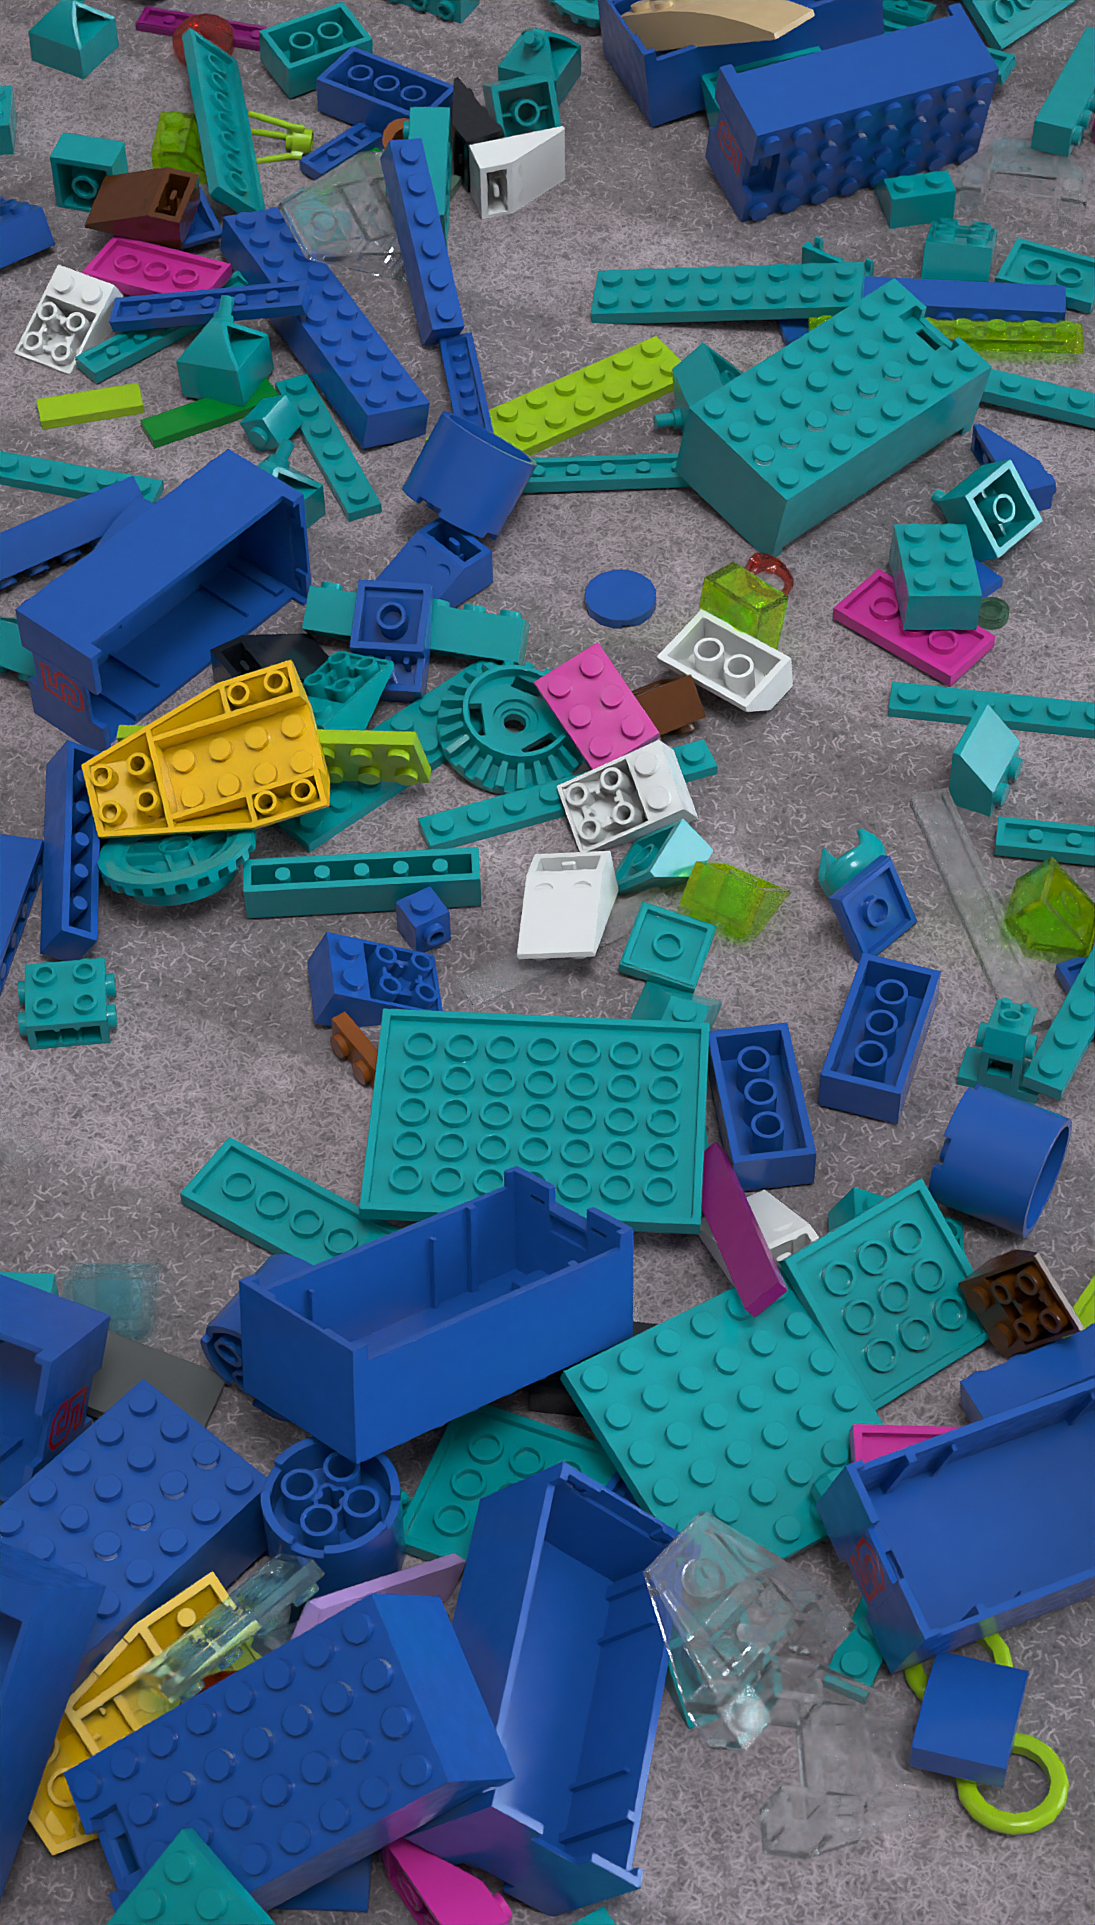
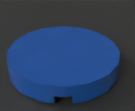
[585,570,656,629]

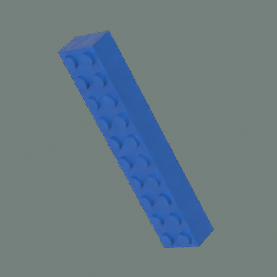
[220,207,430,449]

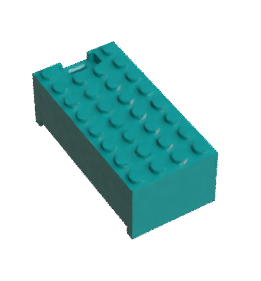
[675,278,992,561]

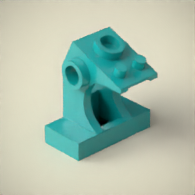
[957,998,1039,1104]

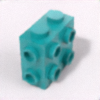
[18,958,118,1050]

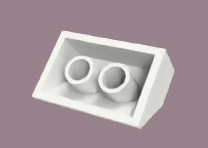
[657,609,793,712]

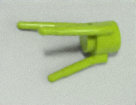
[247,111,314,164]

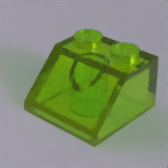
[151,111,208,184]
[699,562,789,650]
[1004,857,1095,958]
[679,861,790,939]

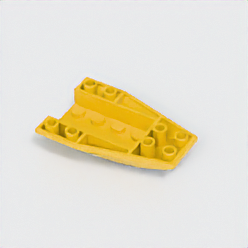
[81,660,330,839]

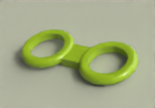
[904,1633,1069,1835]

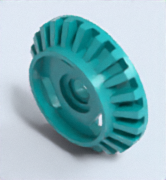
[436,660,584,795]
[97,830,257,906]

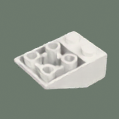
[469,126,565,220]
[14,265,124,375]
[557,740,698,852]
[517,851,619,961]
[698,1189,819,1287]

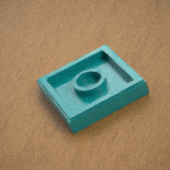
[618,901,717,994]

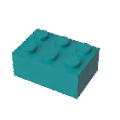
[259,2,373,98]
[889,523,982,630]

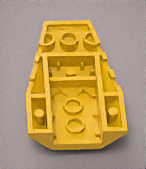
[28,1571,264,1856]

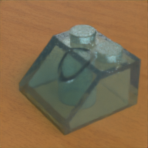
[63,1263,161,1337]

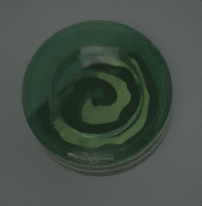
[977,597,1010,630]

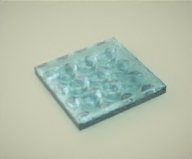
[134,1553,325,1704]

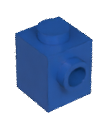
[396,886,451,953]

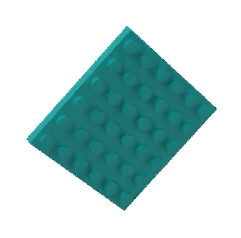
[560,1265,884,1606]

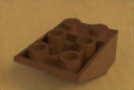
[85,167,200,250]
[958,1249,1085,1357]

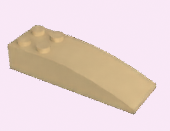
[621,0,815,51]

